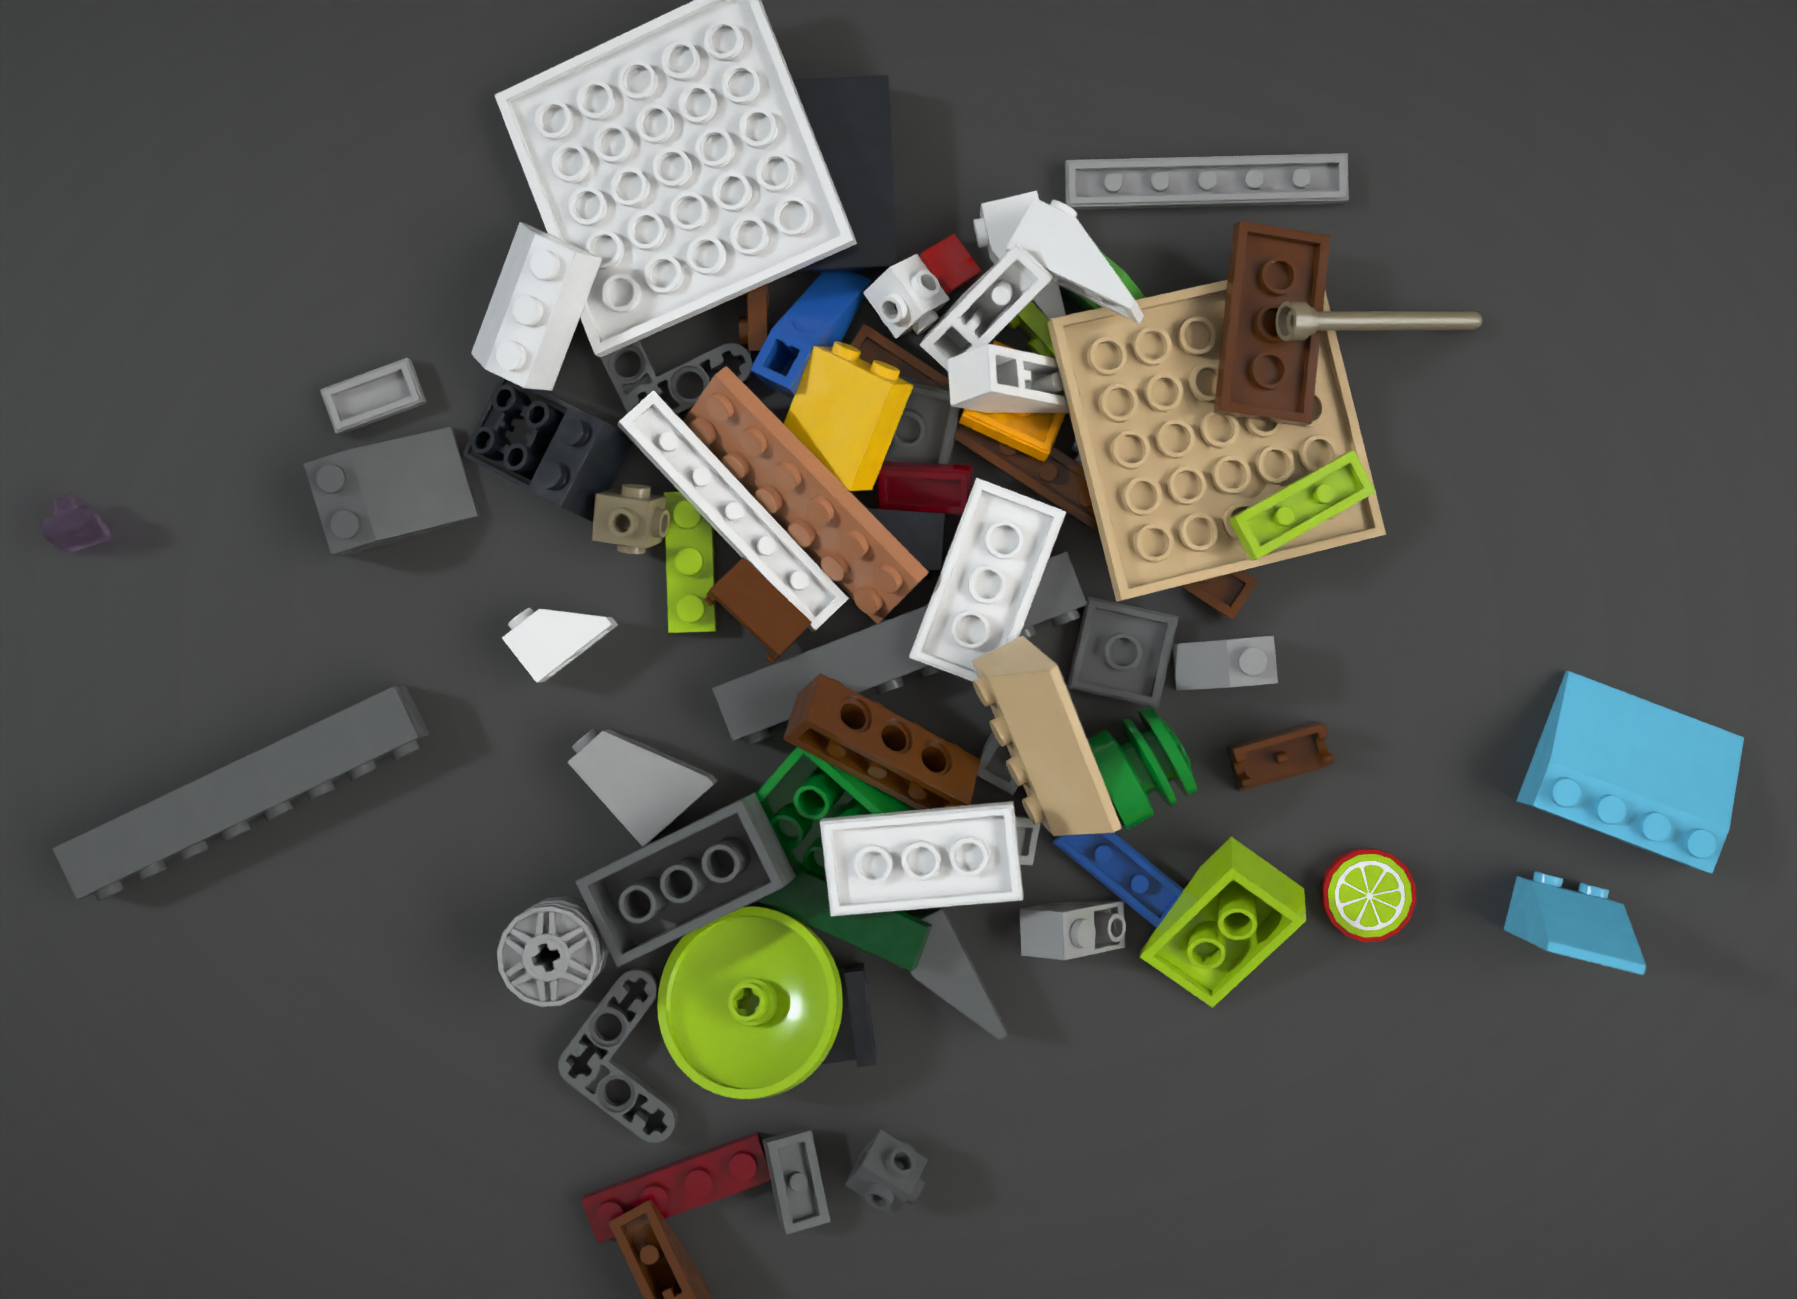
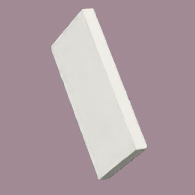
[909,478,1066,681]
[820,801,1024,916]

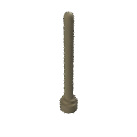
[1276,301,1483,341]

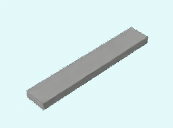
[1065,153,1349,210]

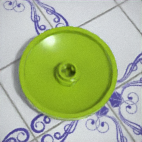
[657,907,843,1099]

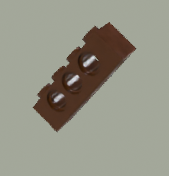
[783,673,981,810]

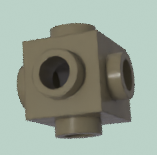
[592,484,670,554]

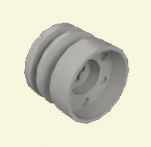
[497,896,609,1007]

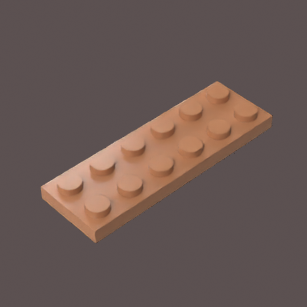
[683,366,929,624]

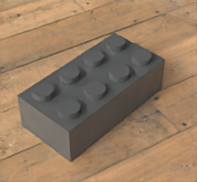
[575,792,796,967]

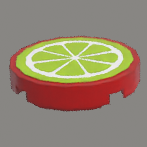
[1320,848,1416,942]

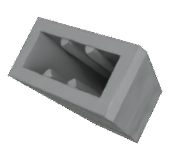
[567,729,718,847]

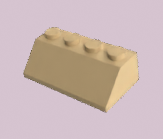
[972,635,1122,836]

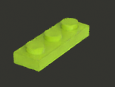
[1228,450,1376,561]
[664,492,717,633]

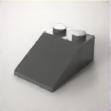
[303,427,480,557]

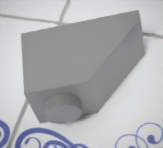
[1172,636,1278,691]

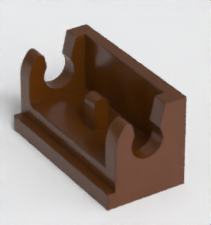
[704,557,812,665]
[1225,721,1334,792]

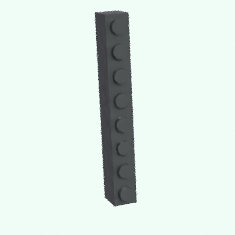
[712,551,1088,745]
[52,685,429,901]

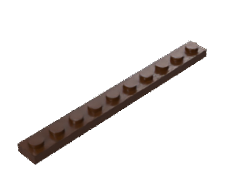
[850,324,1259,620]

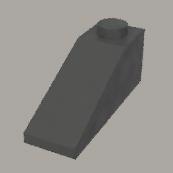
[897,907,1008,1040]

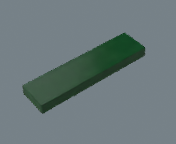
[756,861,932,971]

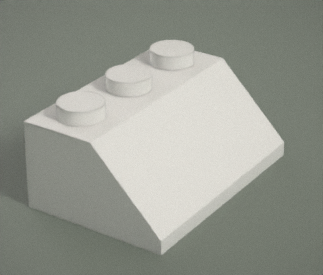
[471,222,602,391]

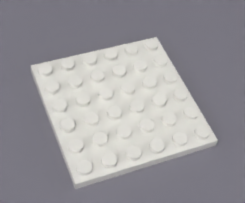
[494,0,857,357]

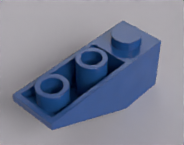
[750,271,873,399]

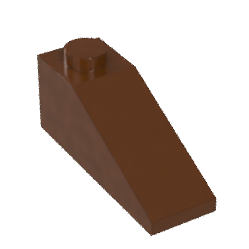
[608,1199,714,1299]

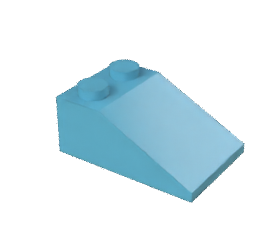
[1503,871,1646,975]

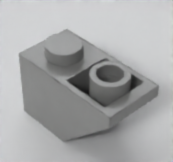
[1020,900,1126,960]

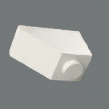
[502,608,618,683]

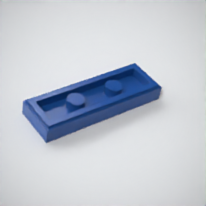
[1052,833,1184,928]

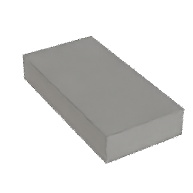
[320,358,427,435]

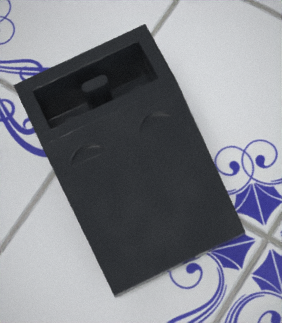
[462,377,633,522]

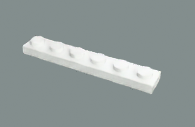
[617,390,849,632]

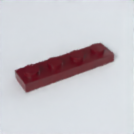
[582,1131,771,1243]

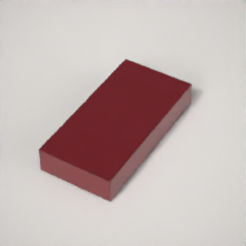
[877,461,973,515]

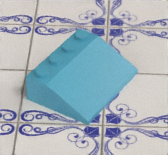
[1516,671,1744,874]

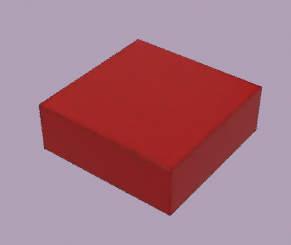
[919,234,982,295]

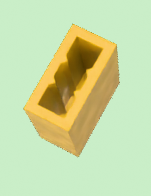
[784,341,914,491]

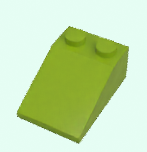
[1140,836,1306,1008]

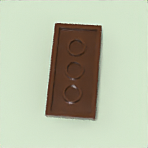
[1214,221,1330,427]

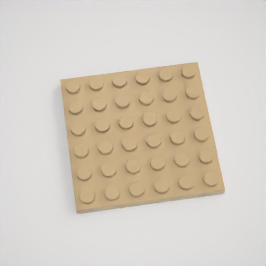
[1047,280,1386,602]

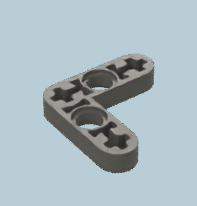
[601,340,753,417]
[558,966,678,1143]

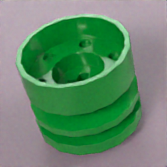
[1087,705,1198,830]

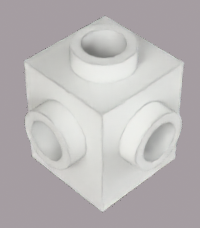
[863,254,950,339]

